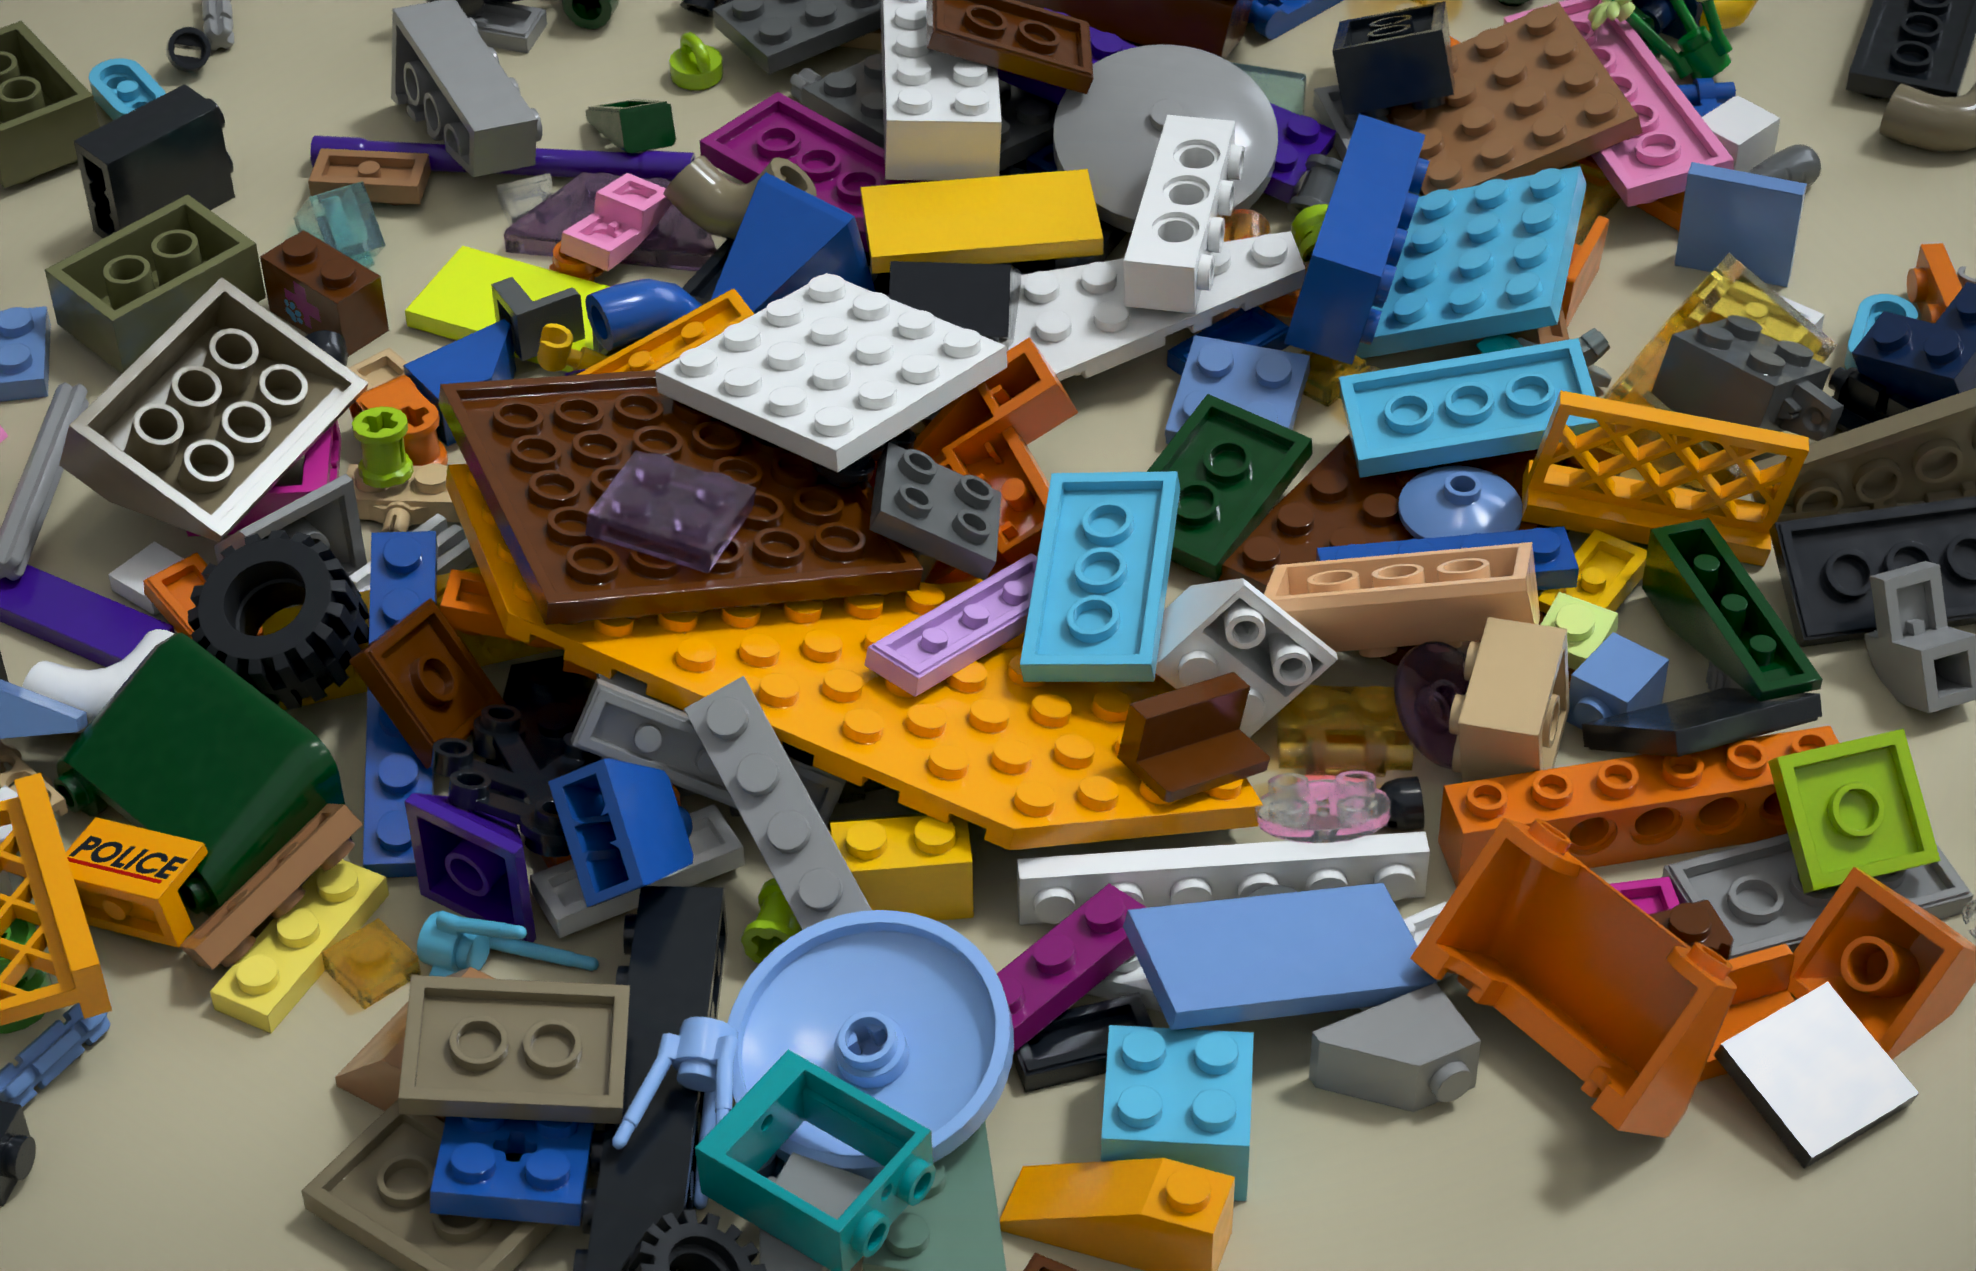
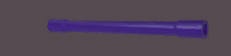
[310,135,695,185]

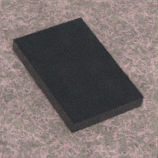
[1582,688,1822,757]

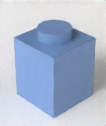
[1566,632,1669,729]

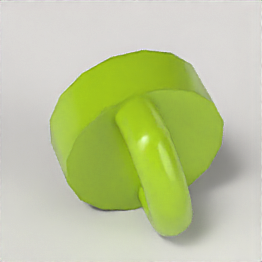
[669,32,723,91]

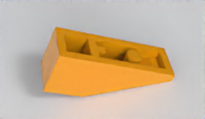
[999,1158,1235,1271]

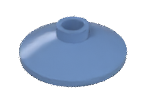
[1398,465,1522,539]

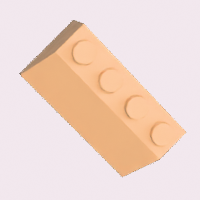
[1264,542,1540,658]

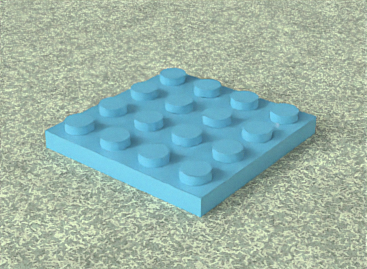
[1331,166,1587,364]

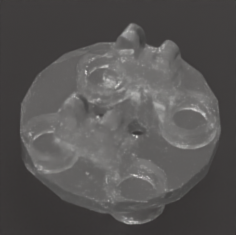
[1255,770,1391,843]

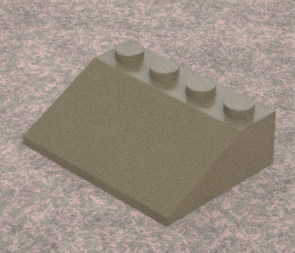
[59,277,368,542]

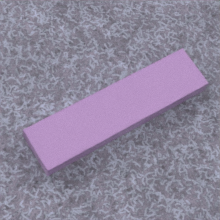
[864,553,1038,697]

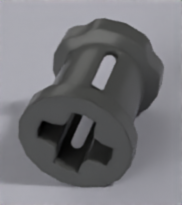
[1287,154,1343,217]

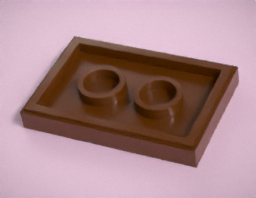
[926,0,1094,95]

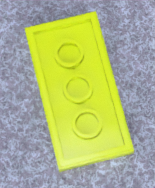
[405,245,610,372]

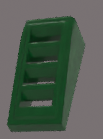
[585,99,676,153]

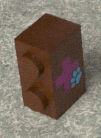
[260,230,389,356]

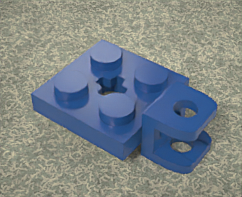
[430,1116,596,1226]

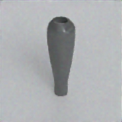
[1747,144,1821,188]

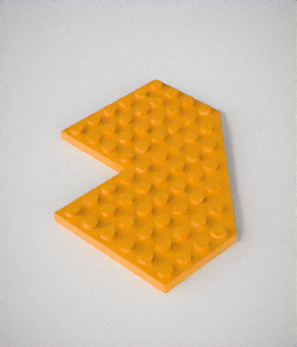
[446,464,1264,850]

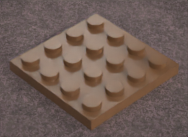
[1386,2,1643,196]

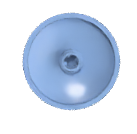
[727,910,1014,1180]

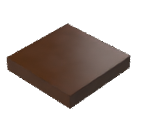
[349,598,506,769]

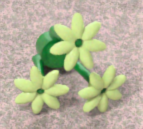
[1588,0,1733,80]

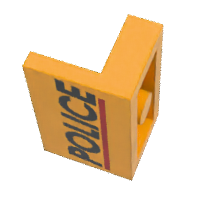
[66,817,208,948]

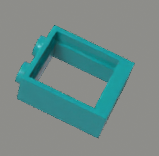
[695,1049,936,1271]

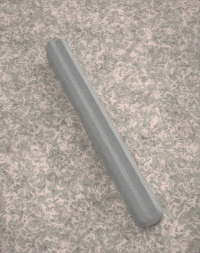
[0,382,89,581]

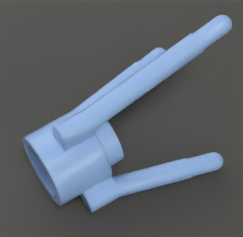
[612,1017,738,1209]

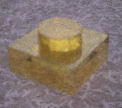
[321,918,421,1010]

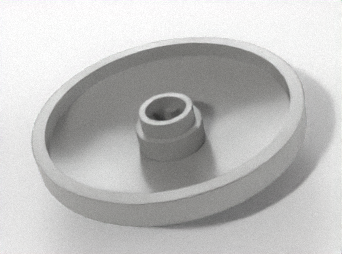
[1053,44,1278,233]

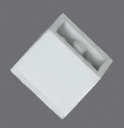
[1156,578,1338,738]

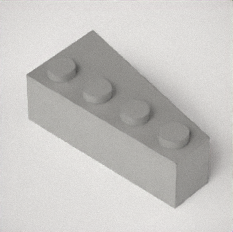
[391,0,543,177]

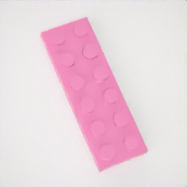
[1504,0,1734,207]

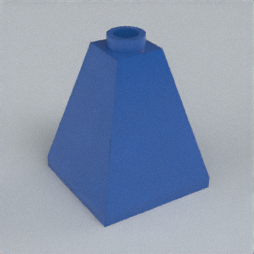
[710,172,875,314]

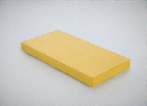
[861,169,1103,274]

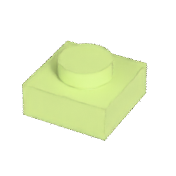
[1540,592,1618,670]

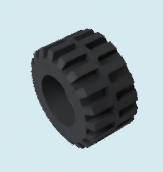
[188,530,369,710]

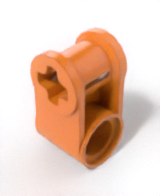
[349,375,448,466]

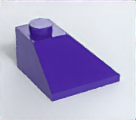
[404,793,536,943]

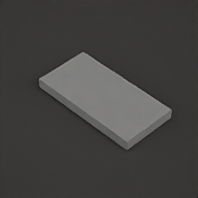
[1662,833,1973,959]

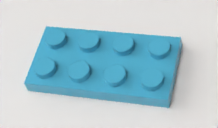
[1339,338,1600,478]
[1020,471,1180,682]

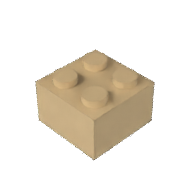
[1449,617,1570,783]

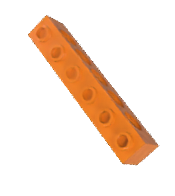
[1438,726,1839,888]

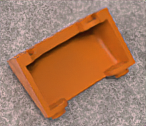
[1410,818,1737,1138]

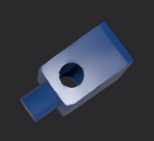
[548,758,694,908]

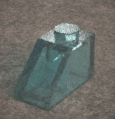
[293,181,386,268]

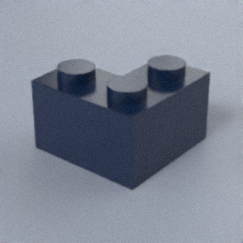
[1852,282,1976,406]

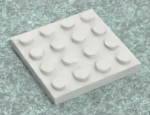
[655,273,1007,472]

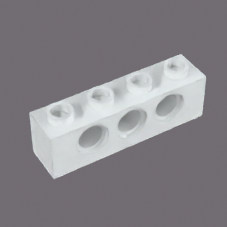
[1124,115,1245,314]

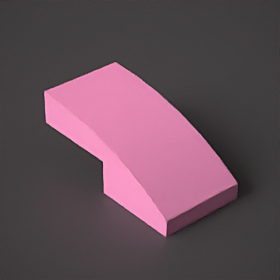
[560,173,672,271]

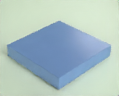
[1674,162,1807,287]

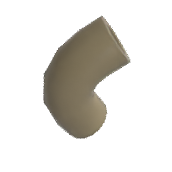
[1879,82,1976,152]
[663,155,817,240]

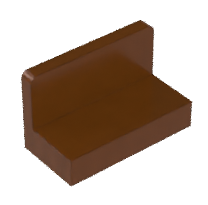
[1117,672,1270,802]

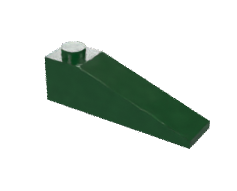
[1642,518,1823,702]

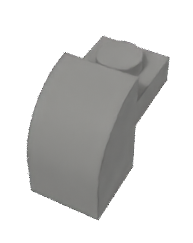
[1864,561,1976,713]

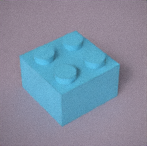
[1101,1025,1254,1202]

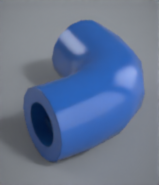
[586,279,702,351]

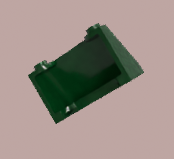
[54,633,352,917]

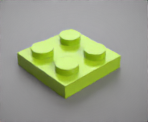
[1768,728,1941,894]

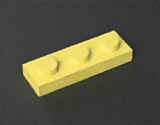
[210,859,389,1033]

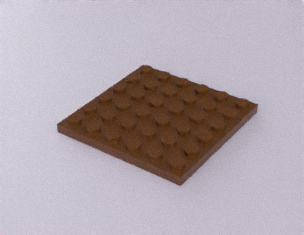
[438,370,923,625]

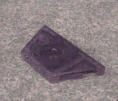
[504,173,717,271]

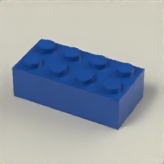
[1284,114,1430,365]

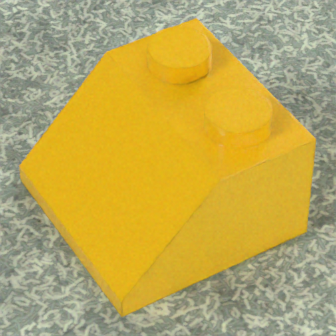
[829,814,974,921]

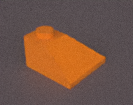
[1788,867,1976,1060]

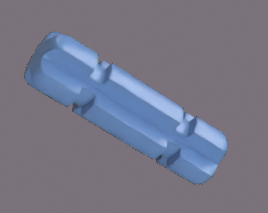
[0,1003,110,1107]

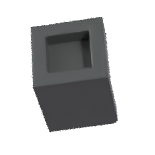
[491,277,585,361]

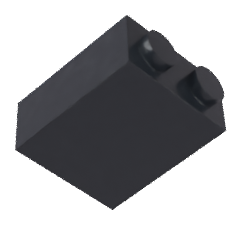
[74,84,235,239]

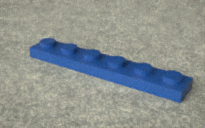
[363,531,438,878]

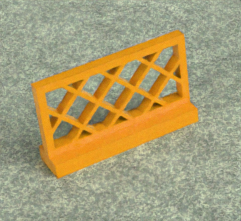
[1521,390,1809,566]
[0,772,112,1026]

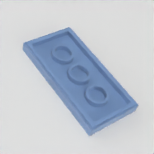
[1123,883,1437,1030]

